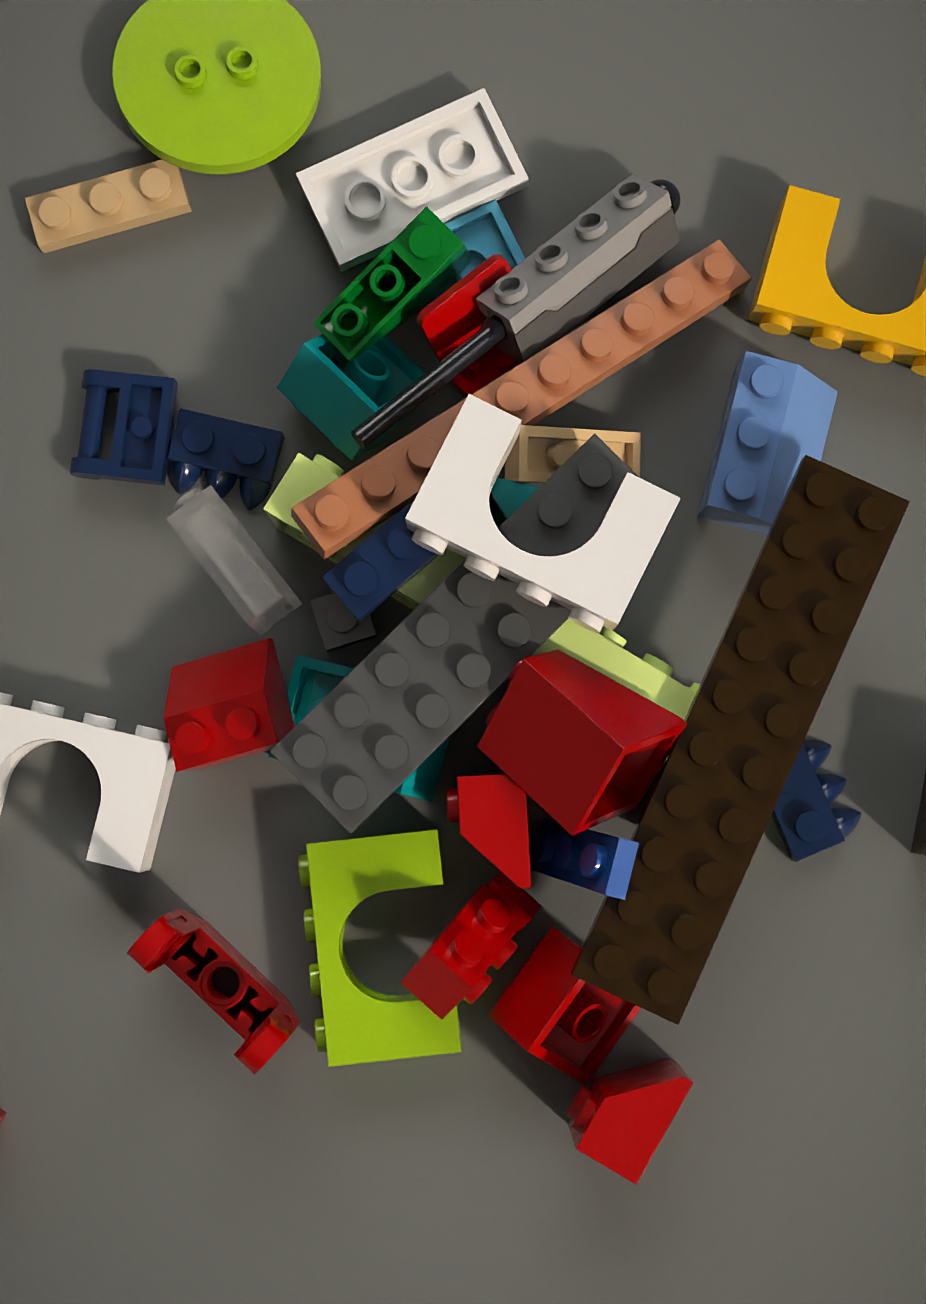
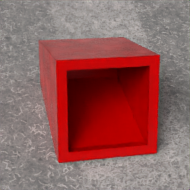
[477,649,687,836]

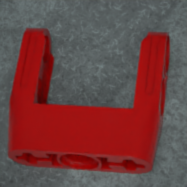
[127,908,300,1075]

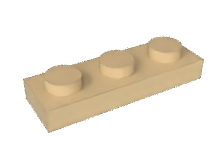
[25,159,192,253]
[505,425,641,483]

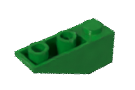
[313,206,472,362]

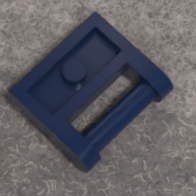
[70,369,178,486]

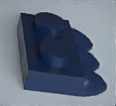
[167,408,284,510]
[772,740,861,862]

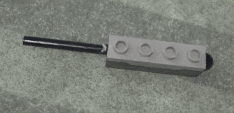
[351,173,680,449]

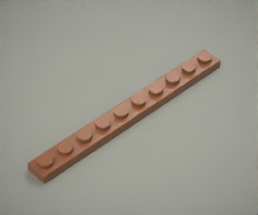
[291,239,752,560]

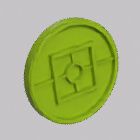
[112,0,321,174]

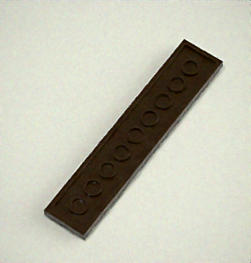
[571,455,910,1025]

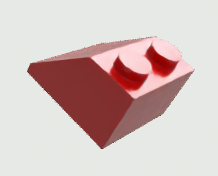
[163,638,295,772]
[447,774,531,888]
[488,926,641,1085]
[566,1058,693,1185]

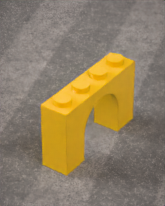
[747,185,926,377]

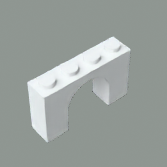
[405,394,681,633]
[0,692,176,873]

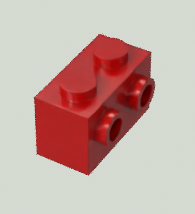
[400,884,525,1020]

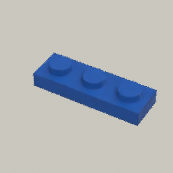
[530,818,639,900]

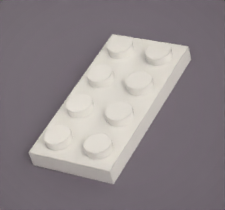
[296,88,529,272]

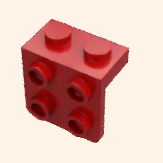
[417,254,561,398]

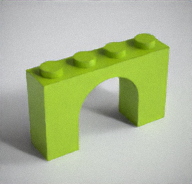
[298,828,461,1067]

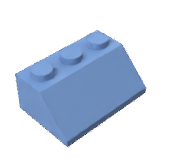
[697,351,838,535]

